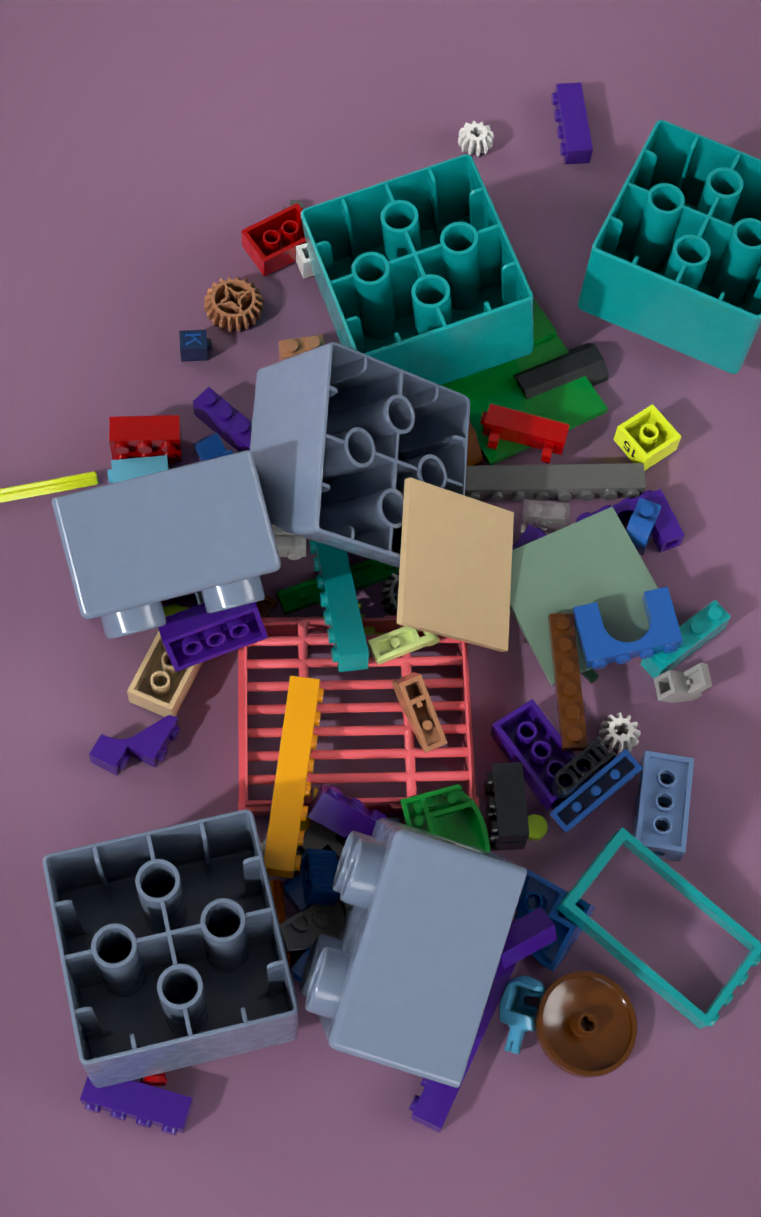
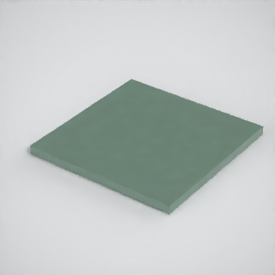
[510,507,658,687]

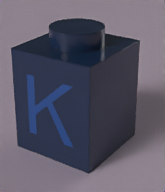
[179,330,212,362]

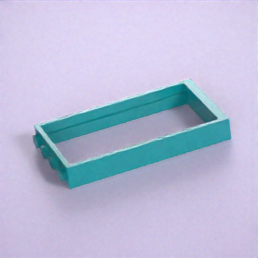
[556,827,761,1029]

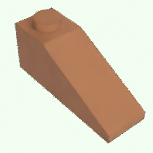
[391,672,447,753]

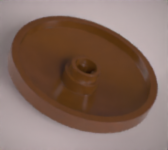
[535,971,637,1078]

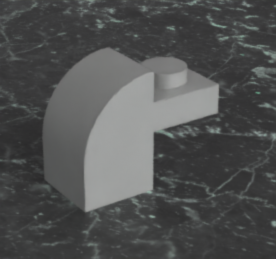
[654,663,712,703]

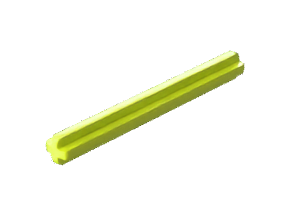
[0,471,98,503]

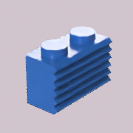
[300,848,341,907]

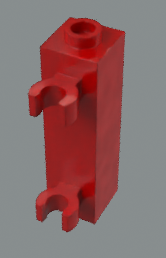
[480,404,570,464]

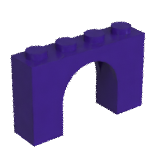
[576,489,685,552]
[499,856,557,969]

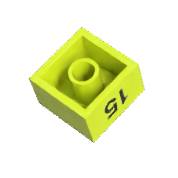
[613,404,681,471]

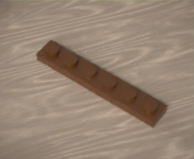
[548,613,588,752]

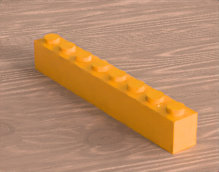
[264,676,324,878]

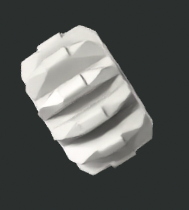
[458,120,494,157]
[598,712,641,755]

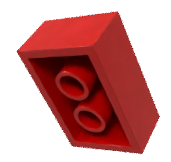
[241,203,306,277]
[109,415,182,464]

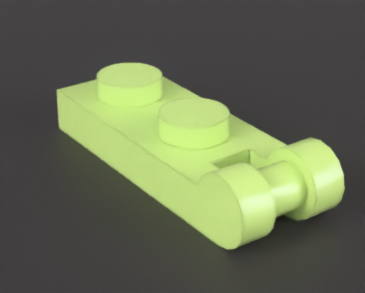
[368,626,440,665]

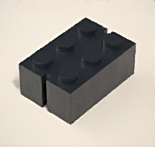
[484,762,529,851]

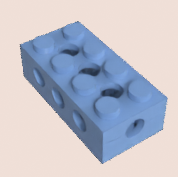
[631,750,694,861]

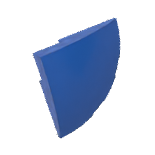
[515,867,595,972]

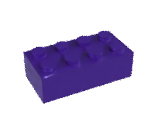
[158,602,268,672]
[490,699,590,812]

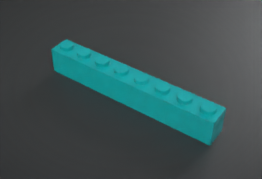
[309,540,369,672]

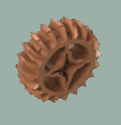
[204,276,264,332]

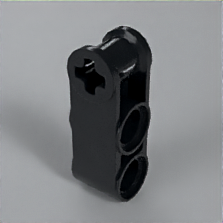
[551,737,616,799]

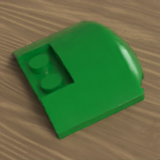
[400,784,490,852]

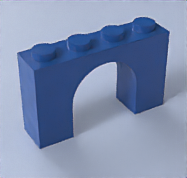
[573,587,683,669]

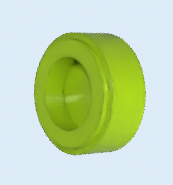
[528,814,548,841]

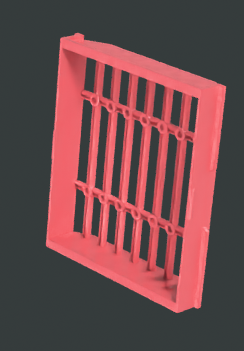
[238,616,479,816]

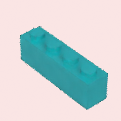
[640,600,731,679]

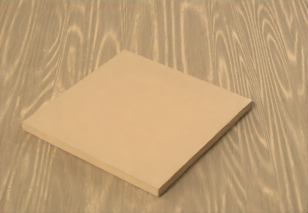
[396,477,514,652]

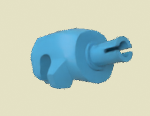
[499,975,546,1055]

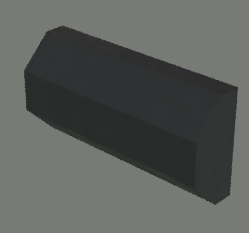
[513,343,608,399]

